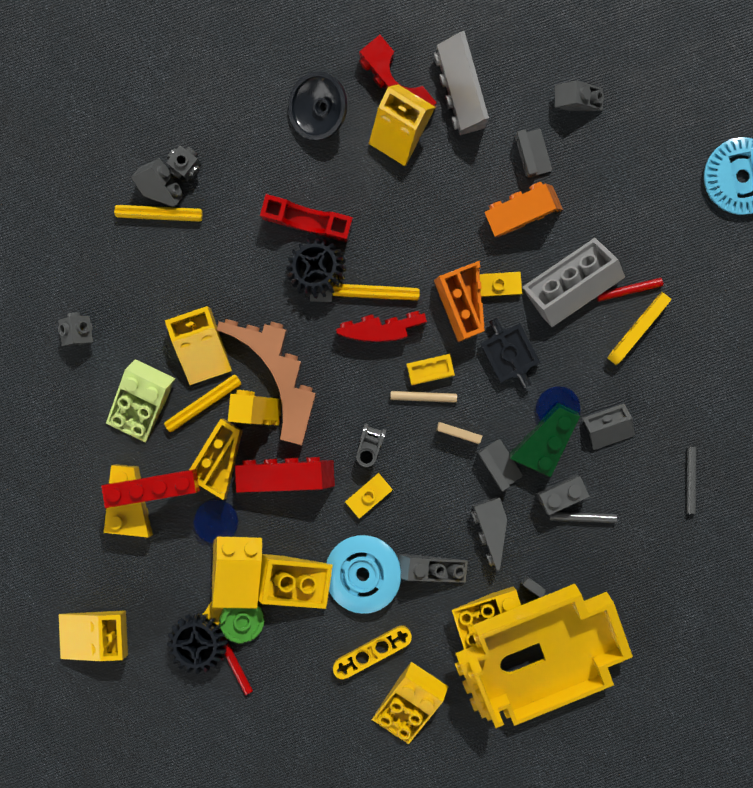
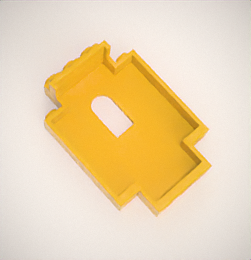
[455,584,633,728]

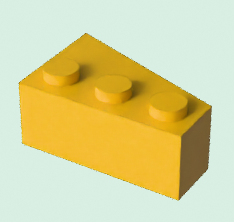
[228,390,282,425]
[189,419,242,500]

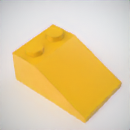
[212,537,262,609]
[258,554,333,609]

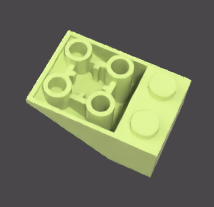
[106,359,175,443]

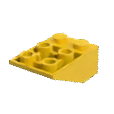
[369,85,435,166]
[165,306,232,385]
[452,586,521,650]
[59,611,128,661]
[372,662,448,744]

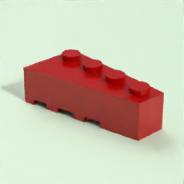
[235,457,335,493]

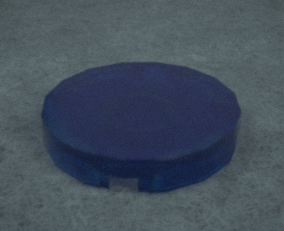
[536,386,580,421]
[193,499,239,543]

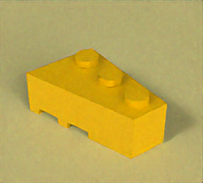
[104,464,153,537]

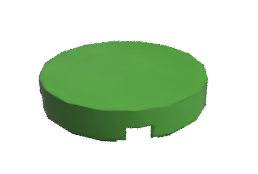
[219,605,264,644]

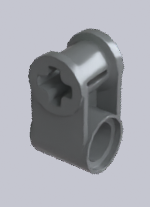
[356,423,386,467]

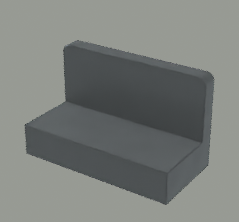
[515,129,552,178]
[582,404,635,450]
[477,439,523,491]

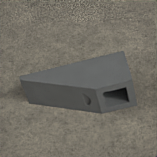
[471,497,507,570]
[397,554,468,583]

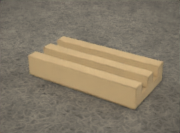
[437,422,482,444]

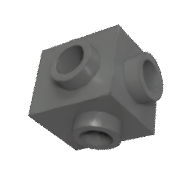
[166,145,201,181]
[58,312,93,346]

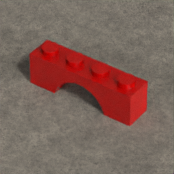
[359,35,437,109]
[260,194,353,242]
[101,469,200,508]

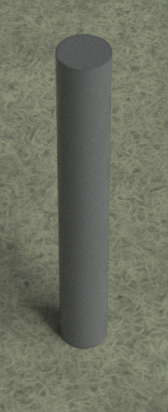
[687,447,696,514]
[549,512,617,523]

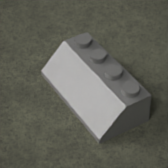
[434,31,489,135]
[522,238,625,327]

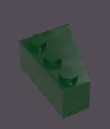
[509,403,580,477]

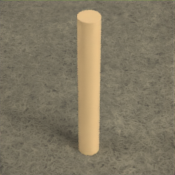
[390,391,457,403]

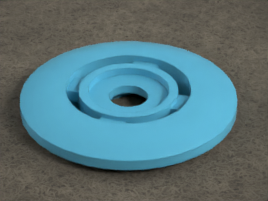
[704,137,753,215]
[327,535,401,614]

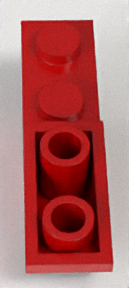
[336,311,427,342]

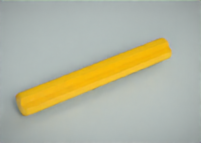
[114,205,203,221]
[332,284,420,300]
[164,375,241,432]

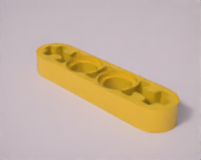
[607,292,671,365]
[333,626,412,679]

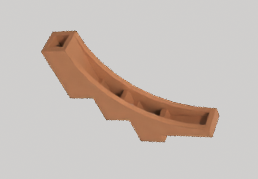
[217,319,317,445]

